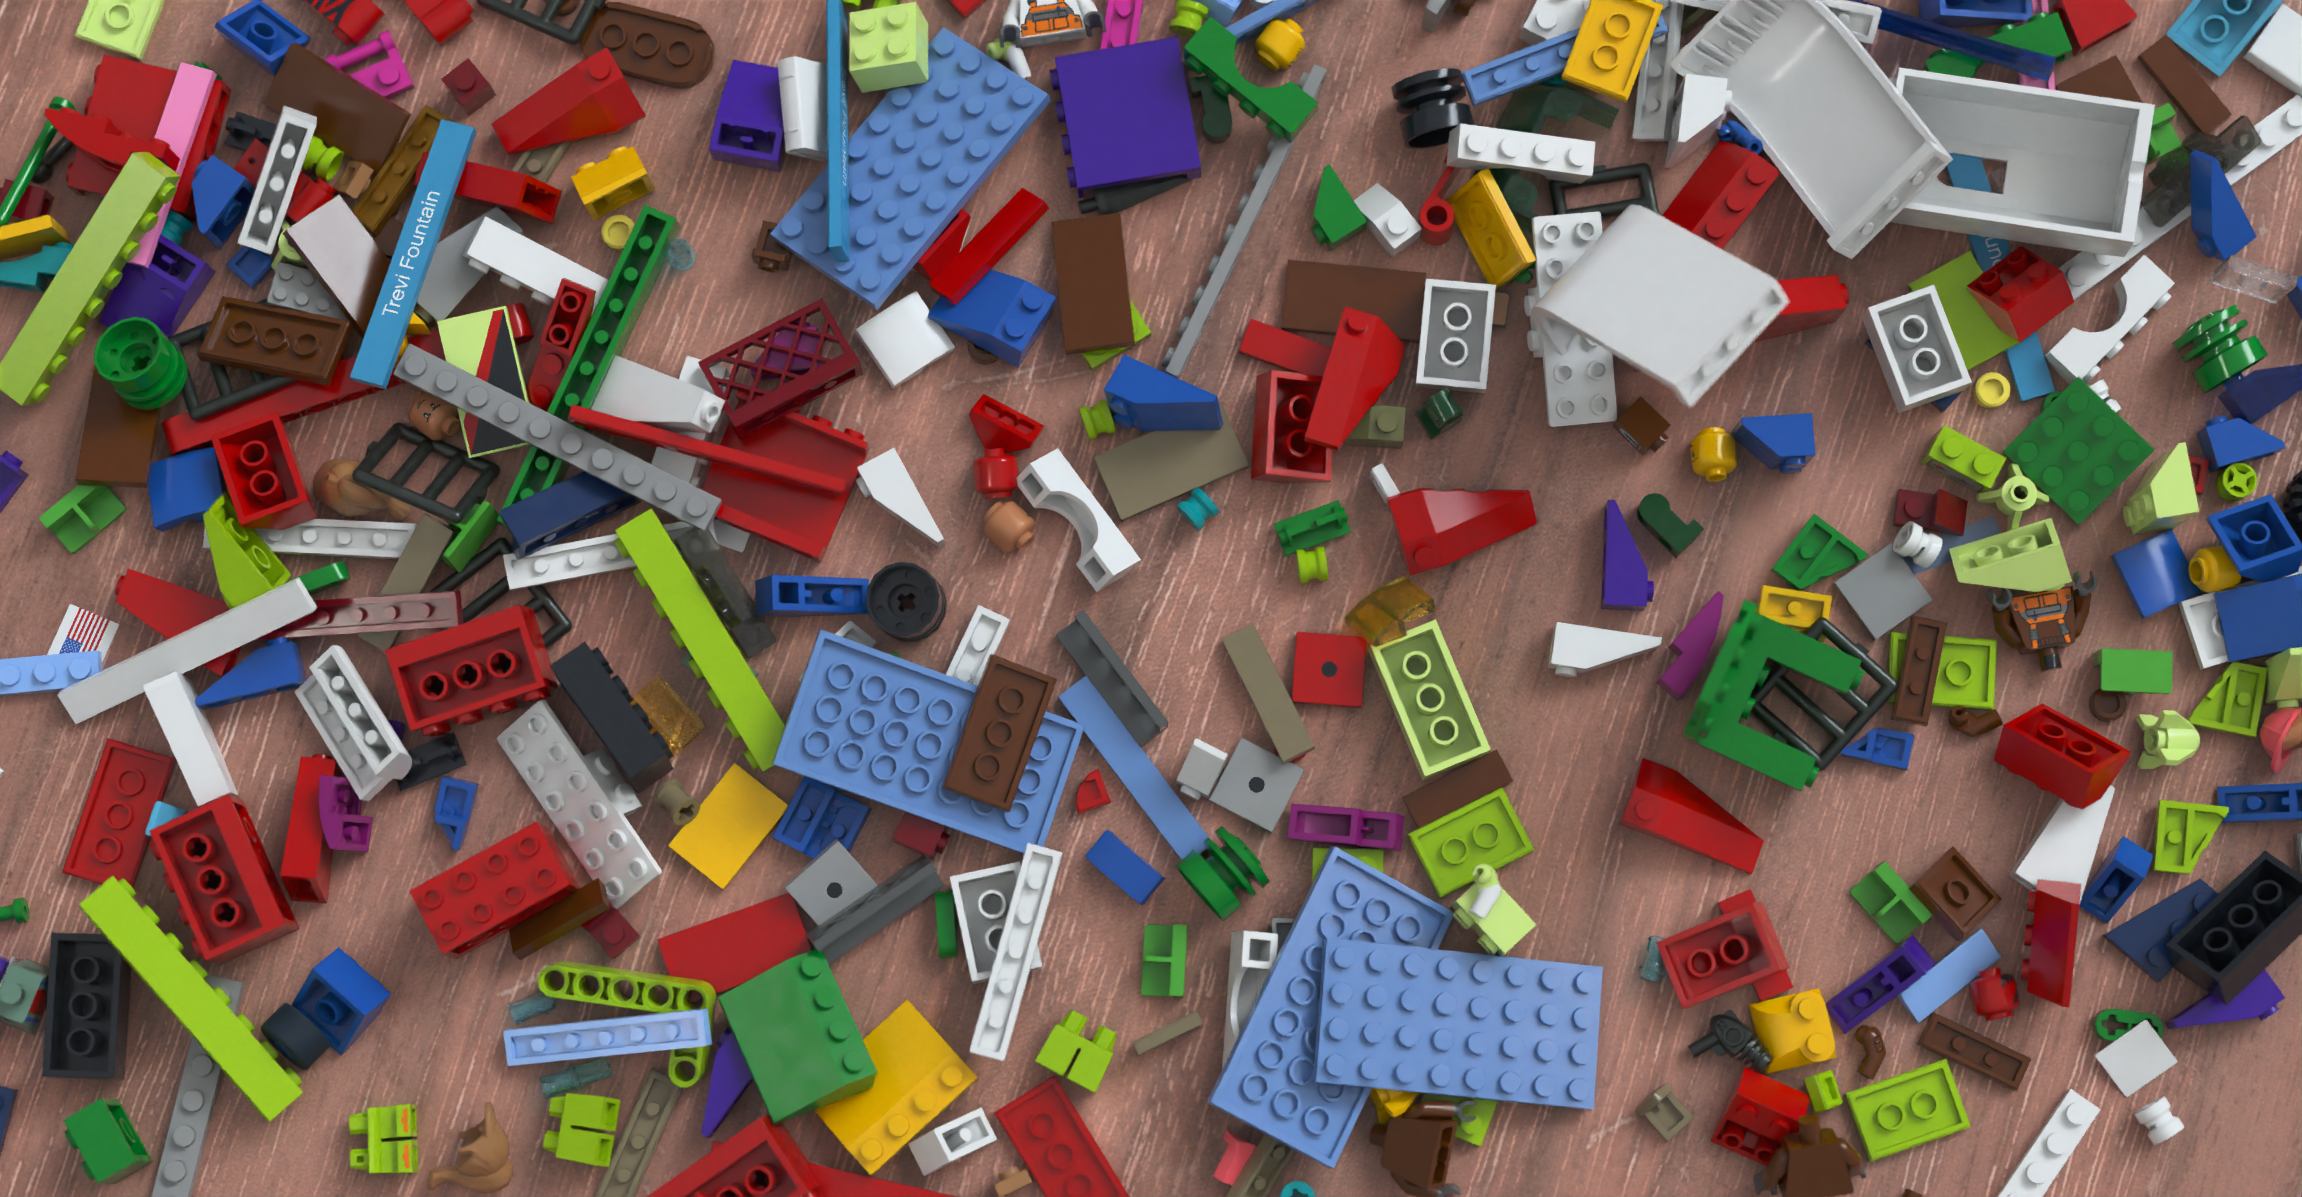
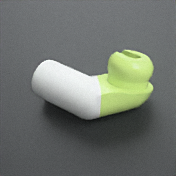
[986,38,1032,78]
[1469,864,1501,920]

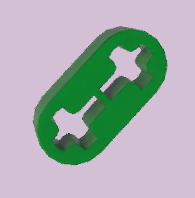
[284,562,351,596]
[935,890,958,959]
[2092,1009,2164,1042]

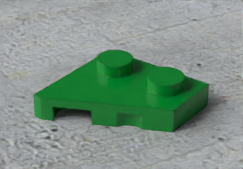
[1771,514,1868,591]

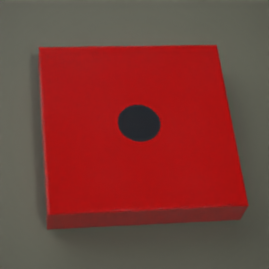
[1291,632,1367,708]

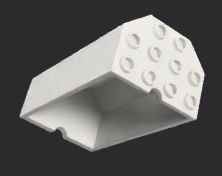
[1889,67,2155,257]

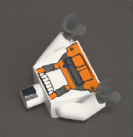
[999,0,1107,48]

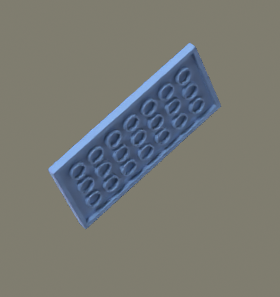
[770,27,1051,310]
[771,629,1085,854]
[1206,846,1454,1169]
[1313,938,1603,1110]

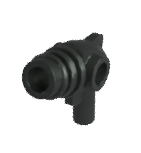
[1688,1009,1774,1073]

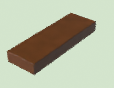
[2137,34,2232,138]
[1891,615,1947,727]
[1402,750,1513,829]
[509,878,610,960]
[1917,1012,2031,1091]

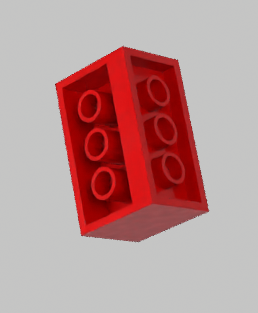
[385,605,559,737]
[149,794,300,965]
[409,821,580,959]
[647,1115,822,1197]

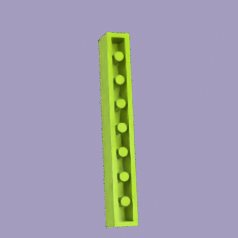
[0,152,181,406]
[614,508,785,772]
[78,876,303,1122]

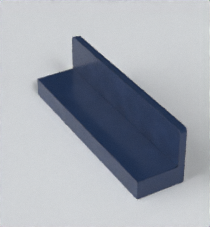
[500,471,641,560]

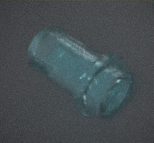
[667,238,696,271]
[1638,936,1666,983]
[508,988,557,1025]

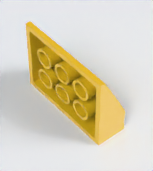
[814,999,979,1175]

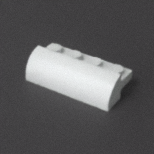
[295,645,412,801]

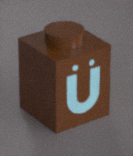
[1613,396,1671,456]

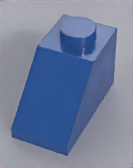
[2197,415,2285,473]
[2079,836,2153,924]

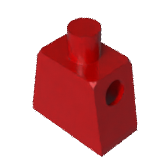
[2054,0,2137,57]

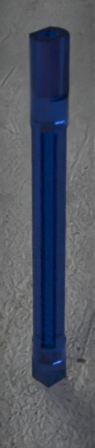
[1847,0,2056,81]

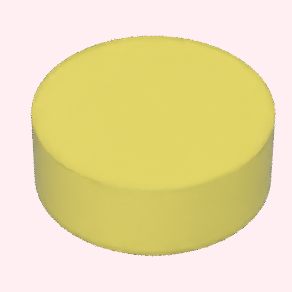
[601,215,635,251]
[1973,372,2010,409]

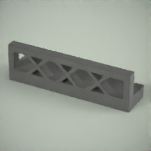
[1056,610,1168,747]
[806,855,945,965]

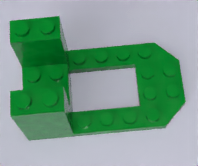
[1683,599,1865,792]

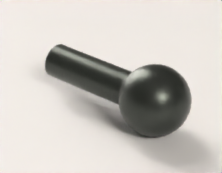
[31,136,74,184]

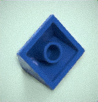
[215,0,311,77]

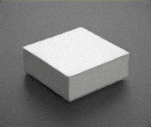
[1369,463,1400,505]

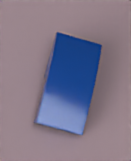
[1085,829,1165,906]

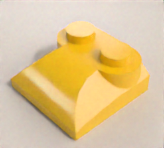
[1748,988,1836,1074]

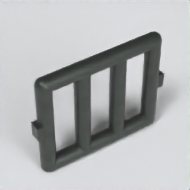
[477,0,606,45]
[1549,163,1660,218]
[168,298,299,421]
[352,423,500,524]
[429,537,572,674]
[1750,617,1899,771]

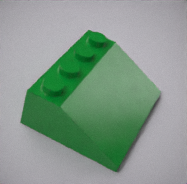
[718,949,878,1125]

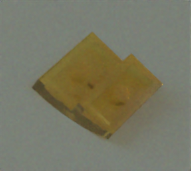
[1345,576,1436,647]
[630,675,706,762]

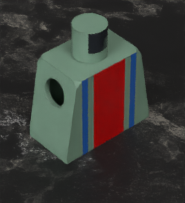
[0,959,49,1035]

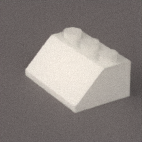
[1665,73,1732,168]

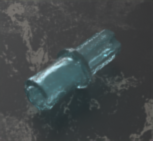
[539,1057,612,1099]

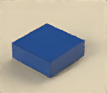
[226,246,273,290]

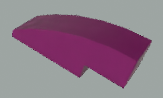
[1656,591,1724,701]
[1288,803,1404,852]

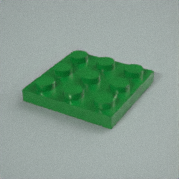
[2003,376,2155,525]

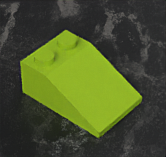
[203,492,291,609]

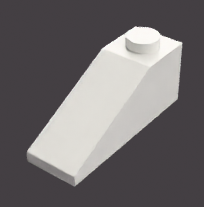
[856,448,945,548]
[1548,622,1662,677]

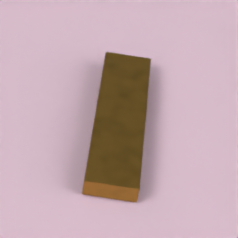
[352,105,454,237]

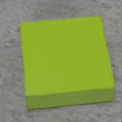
[1804,1070,1842,1113]

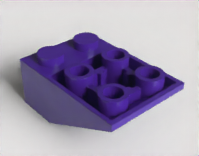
[709,60,786,172]
[99,234,215,339]

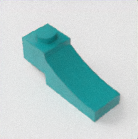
[0,242,74,293]

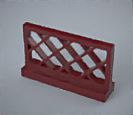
[698,298,863,439]

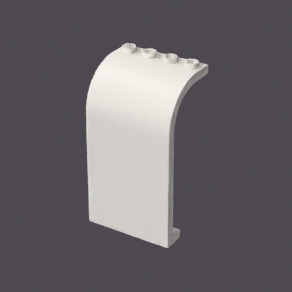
[1669,0,1953,259]
[1531,204,1790,408]

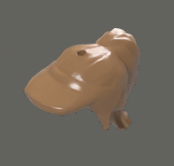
[313,458,412,521]
[426,1102,514,1193]

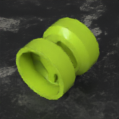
[302,135,344,182]

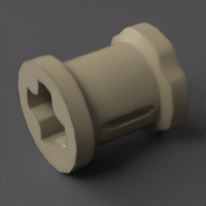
[654,779,700,826]

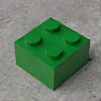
[63,1098,153,1184]

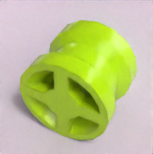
[1169,0,1209,38]
[1078,399,1116,441]
[2216,463,2257,502]
[1296,546,1328,584]

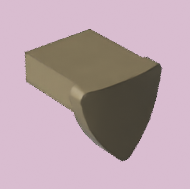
[1635,1083,1694,1142]

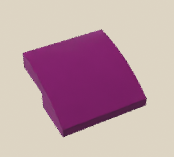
[319,775,373,852]

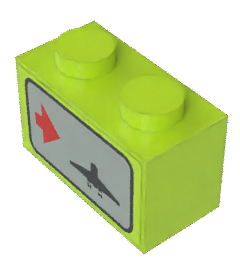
[1920,425,2007,494]

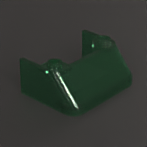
[1473,83,1619,235]

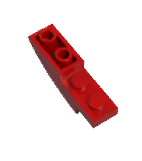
[44,107,180,172]
[526,278,596,412]

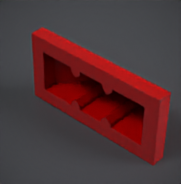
[968,394,1045,454]

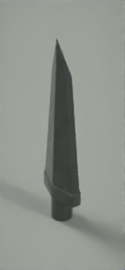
[1078,174,1193,215]

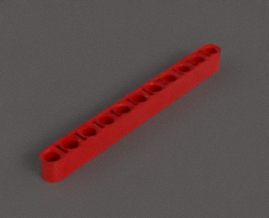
[161,303,534,457]

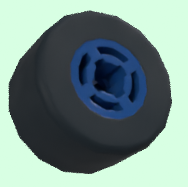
[261,1003,330,1070]

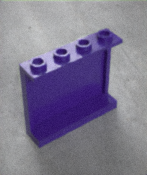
[1050,37,1201,198]

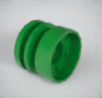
[2173,304,2268,394]
[94,317,188,410]
[1176,826,1270,922]

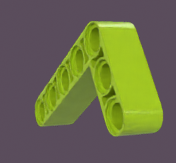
[538,961,716,1088]

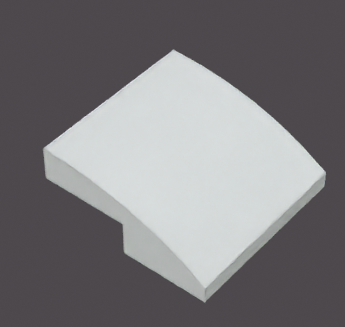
[854,291,955,388]

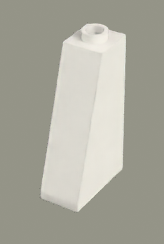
[591,355,725,433]
[143,672,239,807]
[2008,785,2115,902]

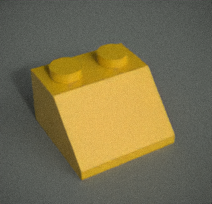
[571,146,655,221]

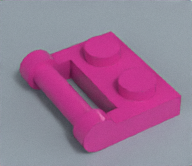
[325,30,415,99]

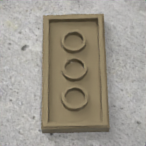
[1093,402,1249,522]

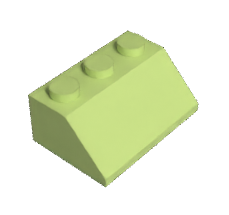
[2123,442,2199,535]

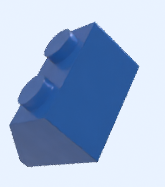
[191,155,255,250]
[1732,413,1816,474]
[2206,494,2302,582]
[291,947,391,1056]

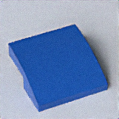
[148,447,226,532]
[2110,529,2202,620]
[772,776,872,859]

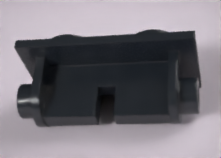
[225,111,277,151]
[394,732,467,791]

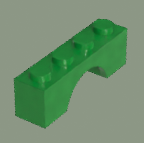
[1924,12,2073,78]
[1183,16,1318,143]

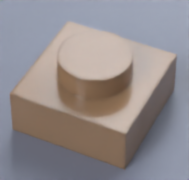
[334,160,374,199]
[994,1166,1033,1197]

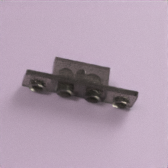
[2141,115,2262,228]
[675,527,776,658]

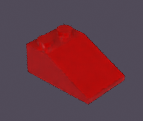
[1656,902,1790,1009]

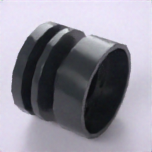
[1391,68,1474,148]
[866,562,947,642]

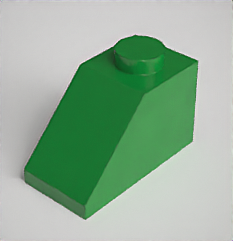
[1311,164,1367,251]

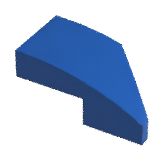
[1841,728,1915,771]
[434,775,479,850]

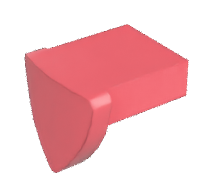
[1213,1129,1257,1185]

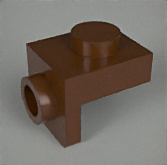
[752,220,792,273]

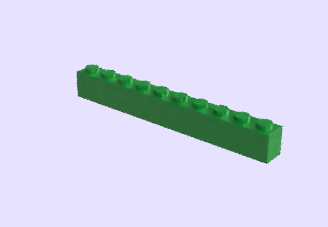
[497,205,681,529]

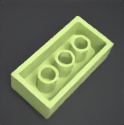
[1368,619,1491,781]

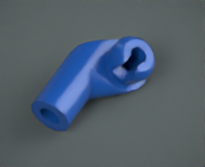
[1717,120,1763,155]

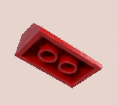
[1662,139,1781,250]
[1251,370,1333,483]
[210,412,317,530]
[1994,703,2131,810]
[2021,879,2081,1007]

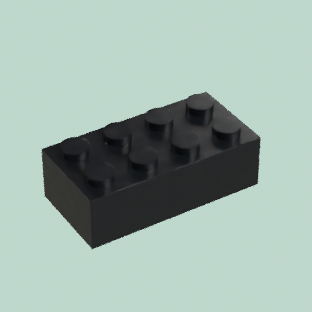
[550,642,674,793]
[2166,851,2302,1005]
[42,933,131,1080]

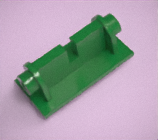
[1273,500,1351,557]

